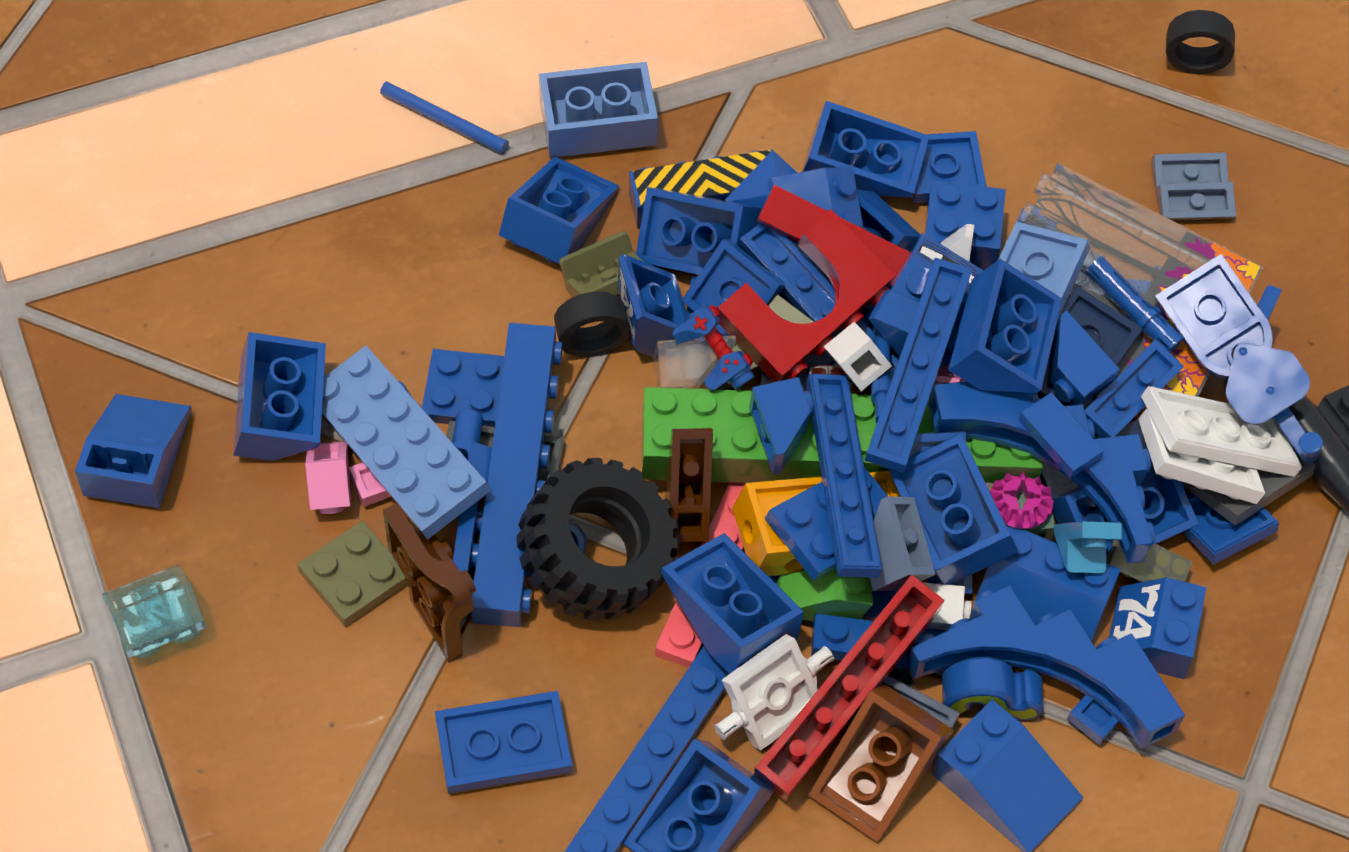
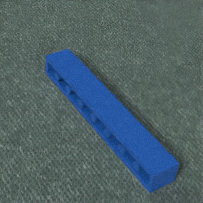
[471,323,563,627]

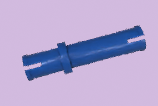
[1085,256,1184,353]

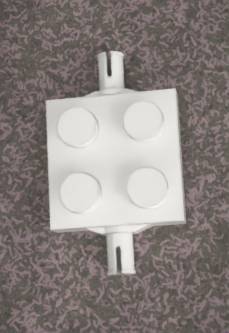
[714,634,834,750]

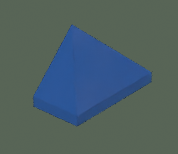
[725,150,798,208]

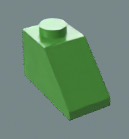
[777,568,873,621]

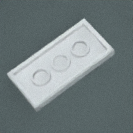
[1141,386,1302,477]

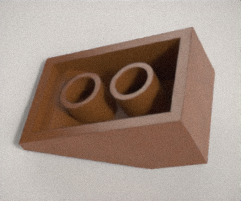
[808,684,954,843]

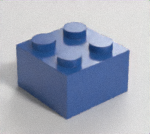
[924,180,1006,271]

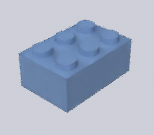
[539,62,658,158]

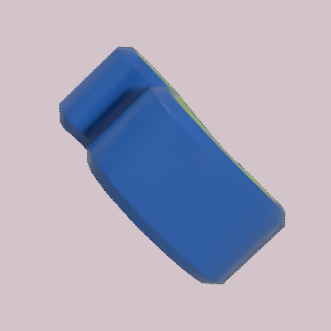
[942,657,1044,720]

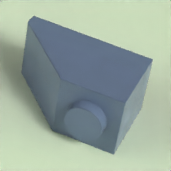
[869,496,936,591]

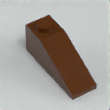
[665,428,713,542]

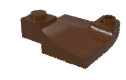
[383,503,476,663]

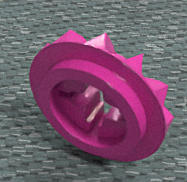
[990,471,1054,529]

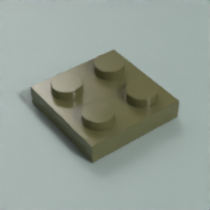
[297,520,408,627]

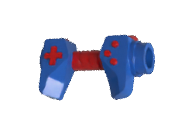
[672,304,755,390]

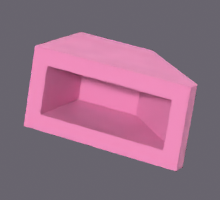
[305,441,351,514]

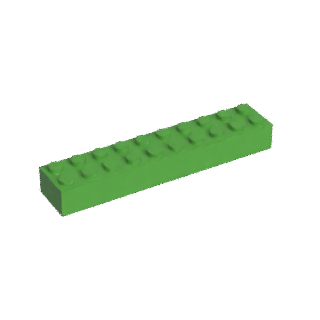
[641,387,1043,484]

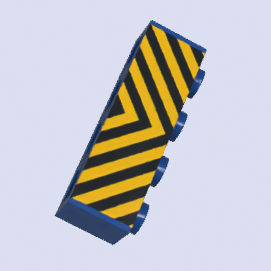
[629,150,772,229]

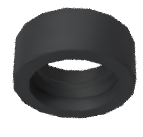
[1166,10,1235,74]
[554,292,630,357]

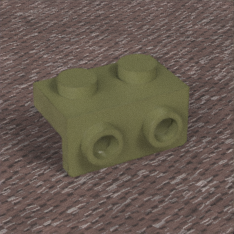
[559,231,644,297]

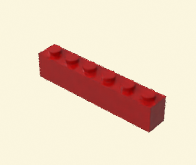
[754,575,945,802]

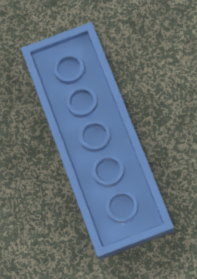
[322,346,491,540]

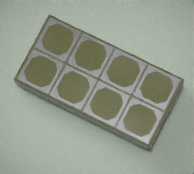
[1106,540,1192,583]

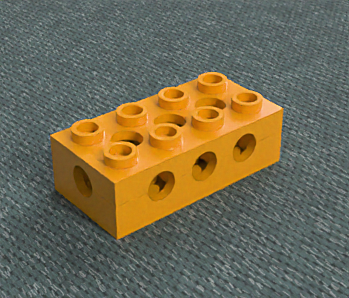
[732,471,901,576]

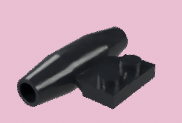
[1288,385,1349,514]

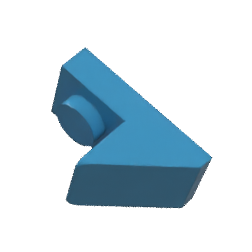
[1054,521,1122,573]

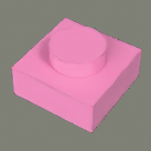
[349,463,391,507]

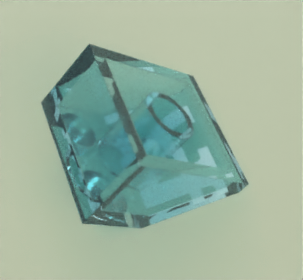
[102,564,207,658]

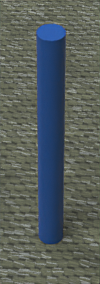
[380,81,509,154]

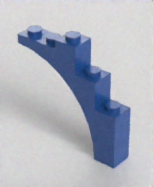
[928,381,1155,563]
[906,585,1185,749]

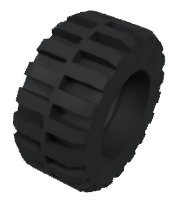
[517,458,680,621]

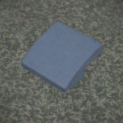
[1151,153,1236,221]

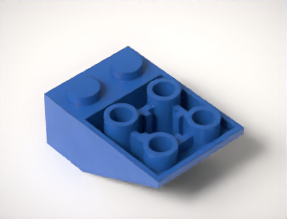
[75,394,192,508]

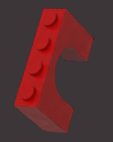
[717,209,895,382]

